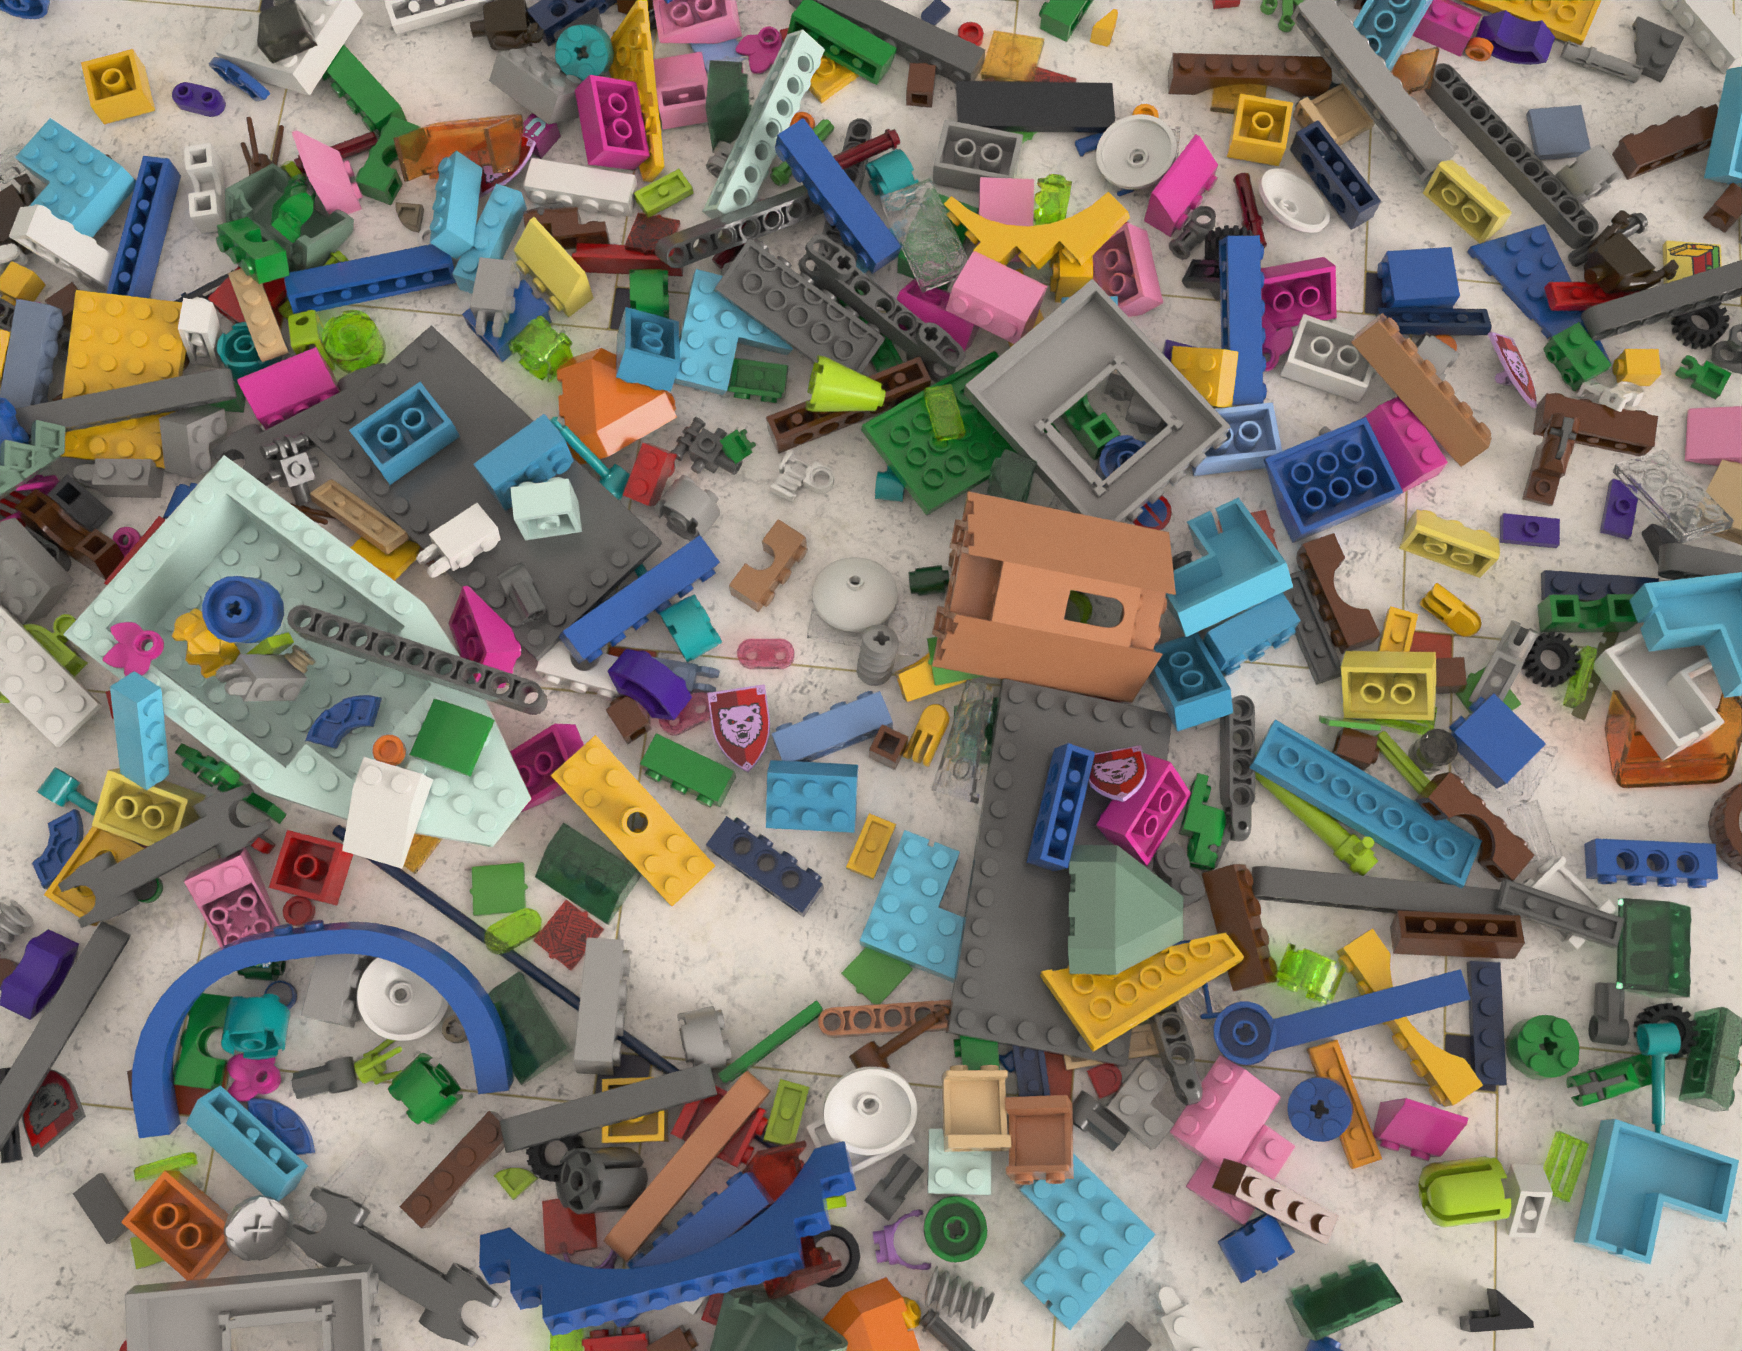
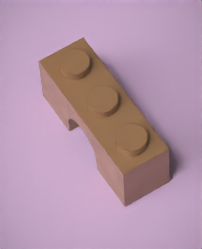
[729,519,808,612]

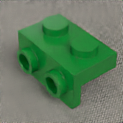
[1543,322,1612,391]
[727,358,789,403]

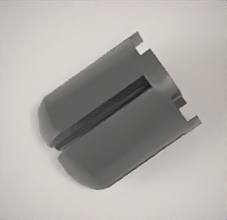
[555,1147,648,1214]

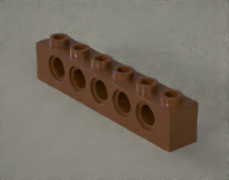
[766,356,931,454]

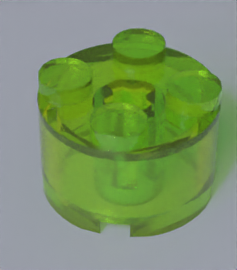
[322,310,386,373]
[509,316,573,382]
[1275,943,1346,1005]

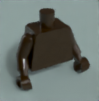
[470,0,544,50]
[0,173,36,255]
[1583,210,1679,294]

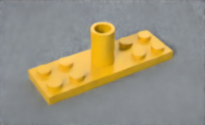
[550,735,715,906]

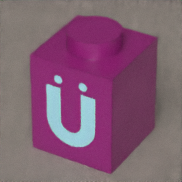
[516,113,561,159]

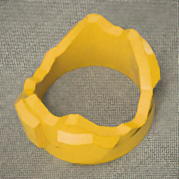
[172,608,241,678]

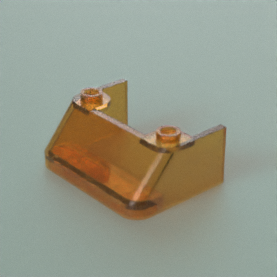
[393,114,524,182]
[1604,690,1742,788]

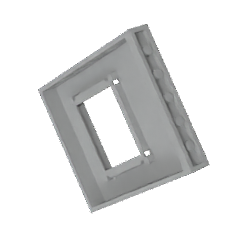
[964,279,1231,523]
[125,1263,382,1351]

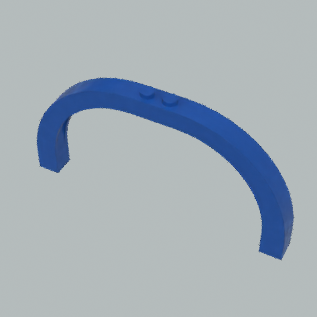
[132,920,514,1138]

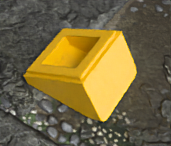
[1090,9,1118,47]

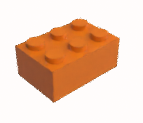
[121,1170,229,1281]

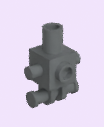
[671,417,743,475]
[260,432,319,505]

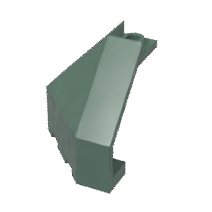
[0,420,65,500]
[1068,845,1184,975]

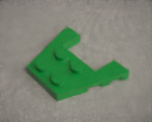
[174,743,287,824]

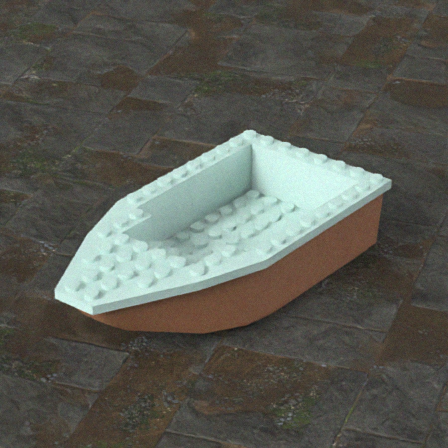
[63,455,532,847]

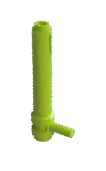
[1255,752,1379,876]

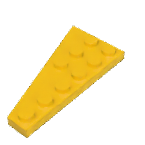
[609,0,665,182]
[1040,933,1244,1052]

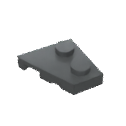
[1632,16,1684,82]

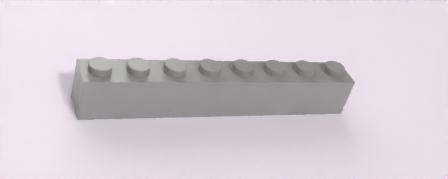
[1291,0,1456,182]

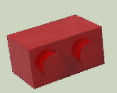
[623,443,677,506]

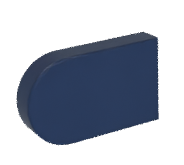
[921,0,951,25]

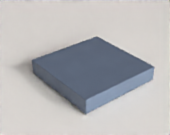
[1526,105,1591,160]

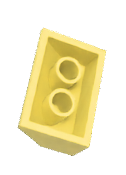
[1423,160,1512,244]
[514,217,594,318]
[1399,509,1500,578]
[1341,651,1437,720]
[91,768,206,847]

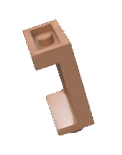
[1005,1095,1074,1185]

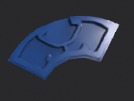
[208,57,271,101]
[305,695,382,749]
[32,809,84,889]
[247,1098,315,1155]

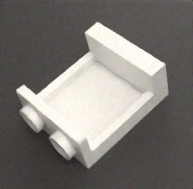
[1522,856,1618,953]

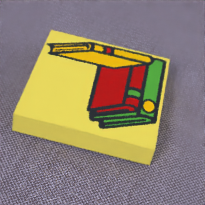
[1662,240,1721,284]

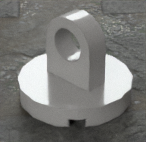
[224,1195,290,1261]

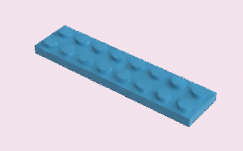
[1249,720,1482,888]

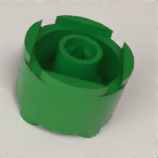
[629,269,669,319]
[1505,1015,1580,1080]
[388,1053,463,1125]
[923,1196,988,1263]

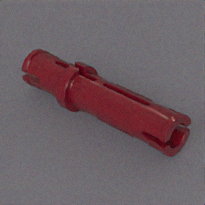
[1233,173,1267,248]

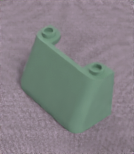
[225,163,354,273]
[710,1284,848,1351]

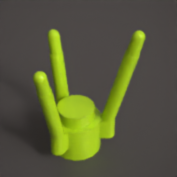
[354,1039,402,1085]

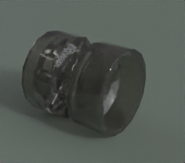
[1408,729,1458,775]

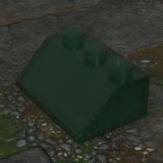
[705,60,752,153]
[987,449,1037,503]
[535,822,642,925]
[1616,898,1692,999]
[488,971,573,1085]
[1678,1007,1742,1112]
[1285,1259,1403,1341]

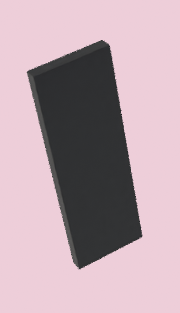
[955,81,1115,133]

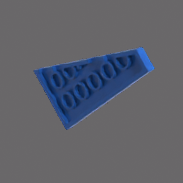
[1467,224,1611,363]

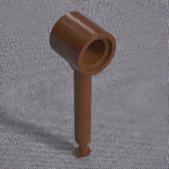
[849,1005,950,1069]

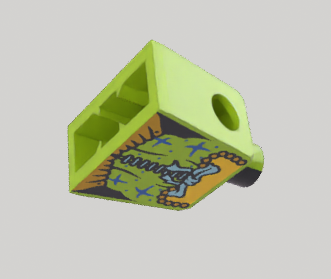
[288,310,336,371]

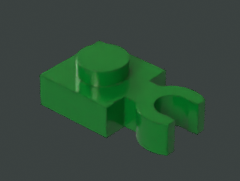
[1675,355,1732,400]
[720,429,756,464]

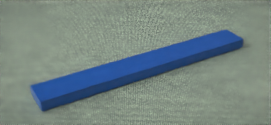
[1236,969,1471,1052]

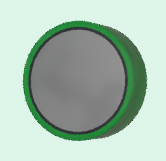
[133,877,163,903]

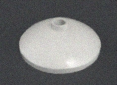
[1096,114,1177,190]
[1259,168,1330,233]
[812,557,898,632]
[356,957,449,1041]
[823,1067,917,1155]

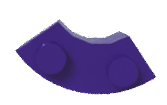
[1476,10,1555,65]
[607,649,692,720]
[0,929,79,1020]

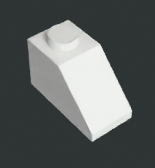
[1505,1164,1553,1238]

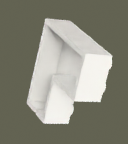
[215,0,363,95]
[1591,632,1725,760]

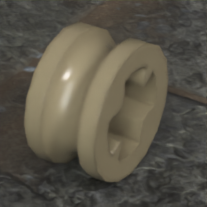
[284,645,315,673]
[442,1015,467,1044]

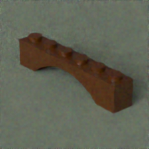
[1168,53,1332,98]

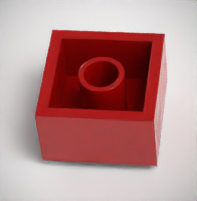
[268,830,353,906]

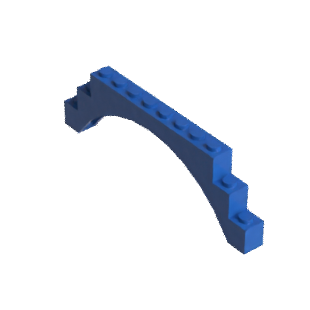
[479,1141,856,1336]

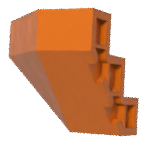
[557,348,677,465]
[822,1277,920,1351]

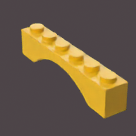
[1336,928,1483,1107]

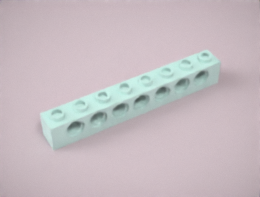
[702,30,825,225]

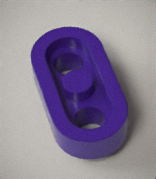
[172,82,226,117]

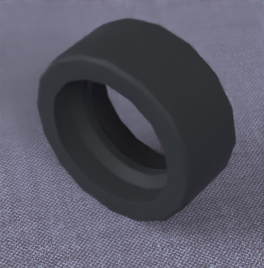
[802,1225,861,1288]

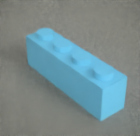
[430,150,483,259]
[452,183,527,294]
[110,671,170,790]
[186,1086,308,1202]

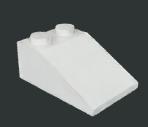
[342,757,433,869]

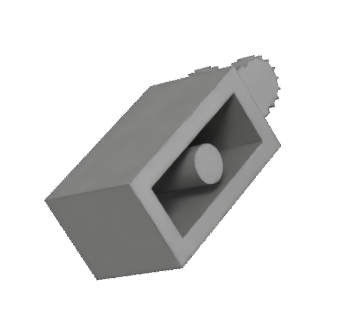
[470,257,520,337]
[72,458,164,498]
[215,654,307,701]

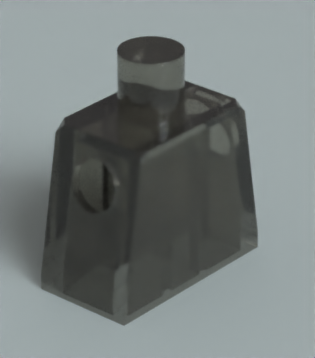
[257,0,318,64]

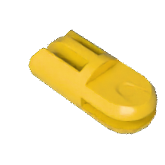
[1419,583,1482,637]
[902,704,950,767]

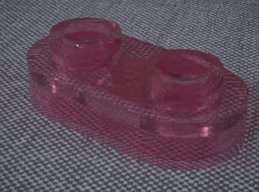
[737,639,795,669]
[659,692,711,736]

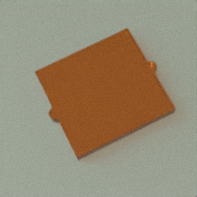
[1393,47,1440,95]

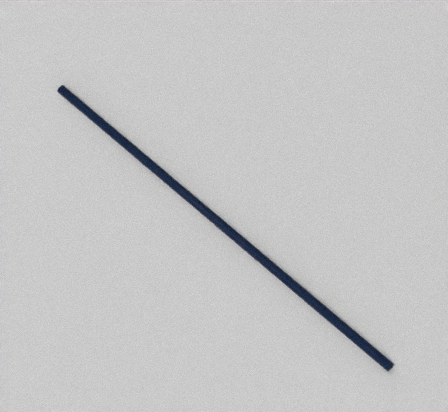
[332,825,793,1161]

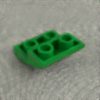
[409,699,495,777]

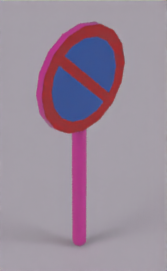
[1132,496,1172,530]

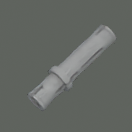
[1560,41,1644,83]

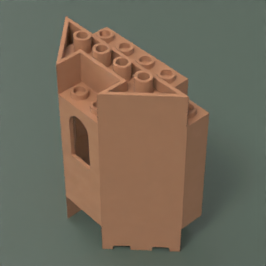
[932,491,1176,703]

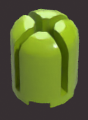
[1418,1156,1511,1228]

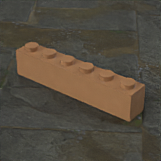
[1351,313,1492,467]

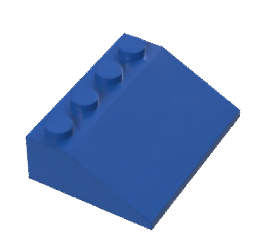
[1264,417,1403,543]

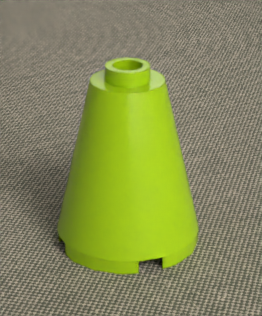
[805,355,885,412]

